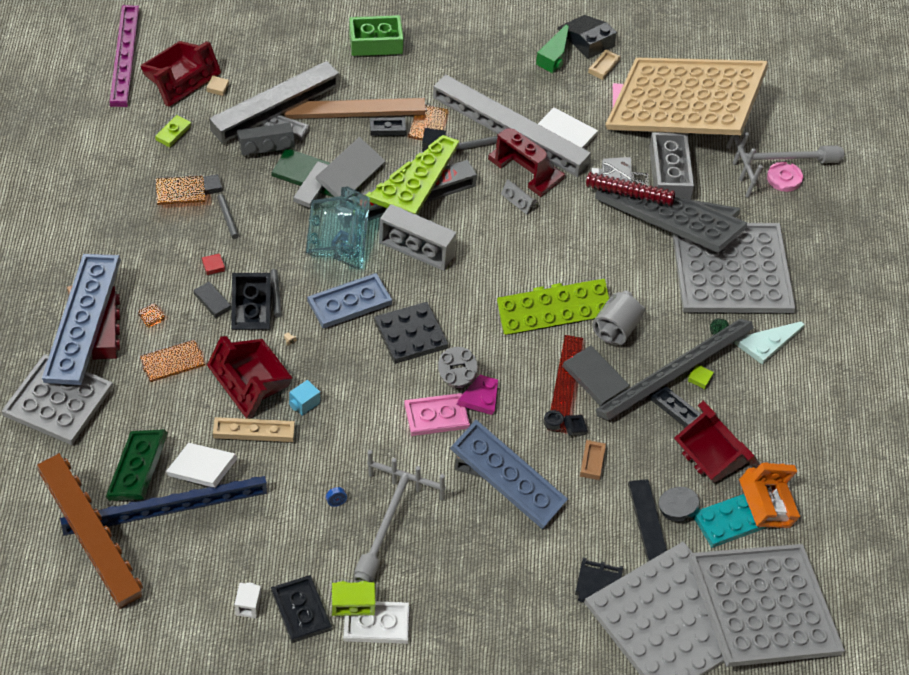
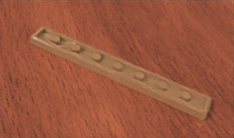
[285,98,426,119]

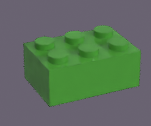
[349,15,403,56]

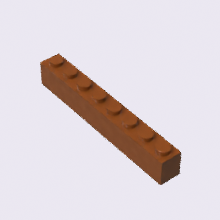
[37,453,143,609]

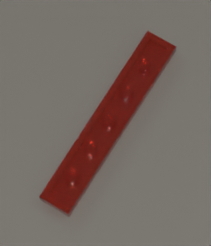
[547,335,583,433]

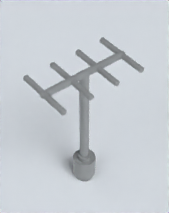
[726,132,844,197]
[354,450,446,582]

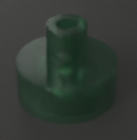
[710,318,729,335]

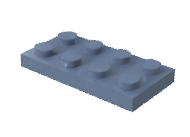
[307,273,392,329]

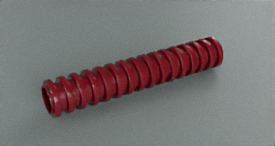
[586,172,675,206]

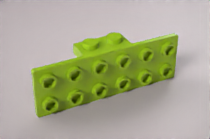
[496,278,609,335]

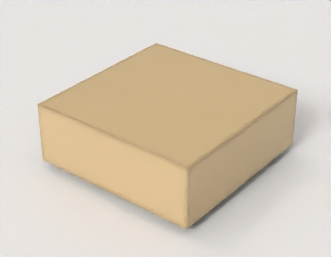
[207,76,229,96]

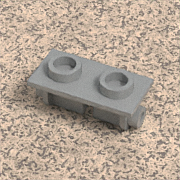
[501,179,538,214]

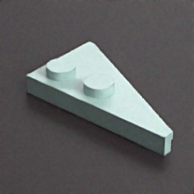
[734,321,805,365]

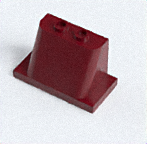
[140,41,222,106]
[488,128,565,197]
[207,336,293,419]
[674,400,760,483]

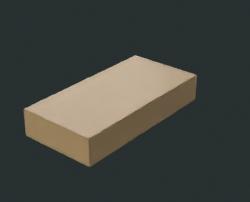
[588,50,620,80]

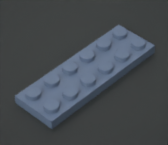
[450,420,568,529]

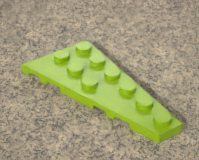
[365,135,459,214]

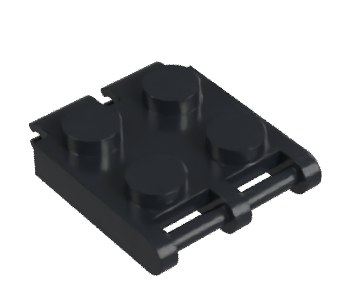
[575,557,623,603]

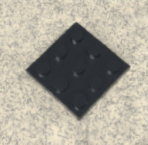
[374,302,448,364]

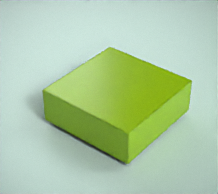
[688,364,714,389]

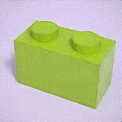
[332,581,375,616]

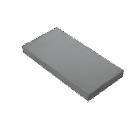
[315,137,385,201]

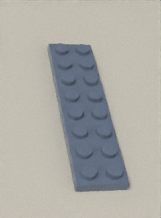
[42,254,121,385]

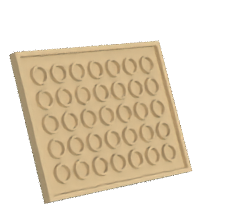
[605,58,768,135]

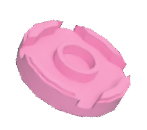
[767,161,803,192]

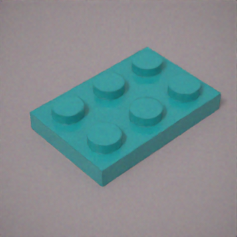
[693,494,765,548]

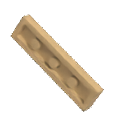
[213,417,295,442]

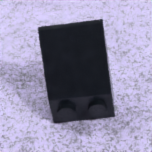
[558,15,617,59]
[231,273,272,330]

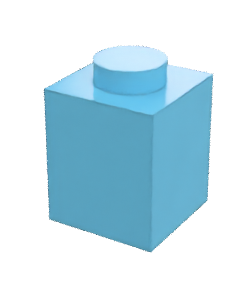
[289,380,320,416]

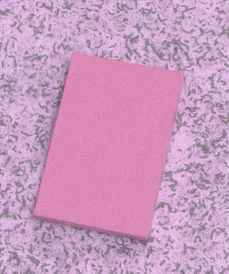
[404,393,470,436]

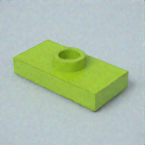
[155,115,191,147]

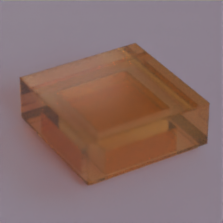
[138,303,165,328]

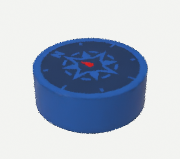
[325,487,347,507]

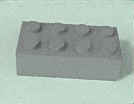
[649,132,694,200]
[379,204,456,271]

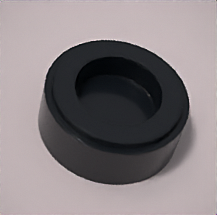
[543,410,564,430]

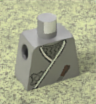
[591,157,632,183]

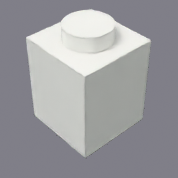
[234,583,261,618]

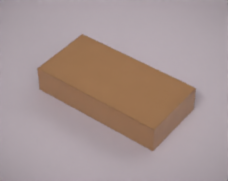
[580,440,606,480]

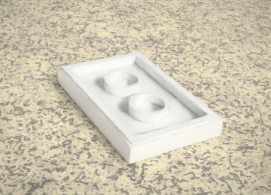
[538,108,598,149]
[166,443,238,488]
[344,601,409,644]

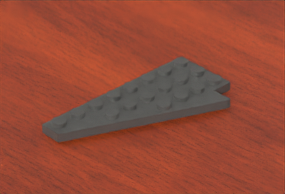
[595,189,747,252]

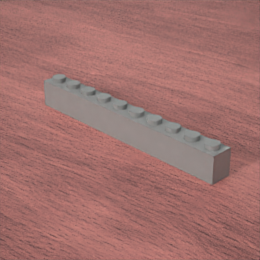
[433,74,591,177]

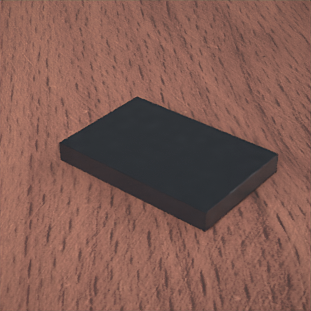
[271,575,332,643]

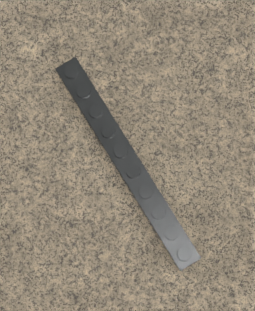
[595,319,754,420]

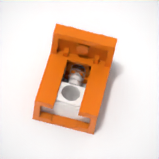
[739,462,800,528]

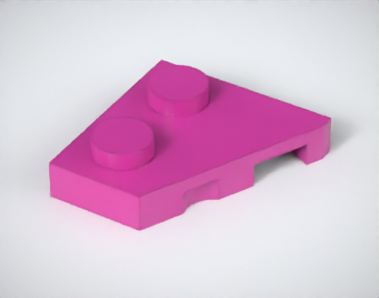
[456,374,498,415]

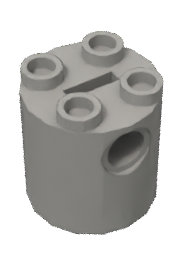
[592,290,645,346]
[438,347,478,389]

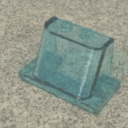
[306,186,370,269]

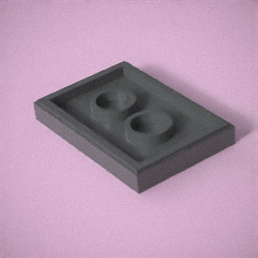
[562,345,630,406]

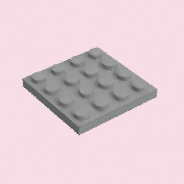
[2,354,113,445]

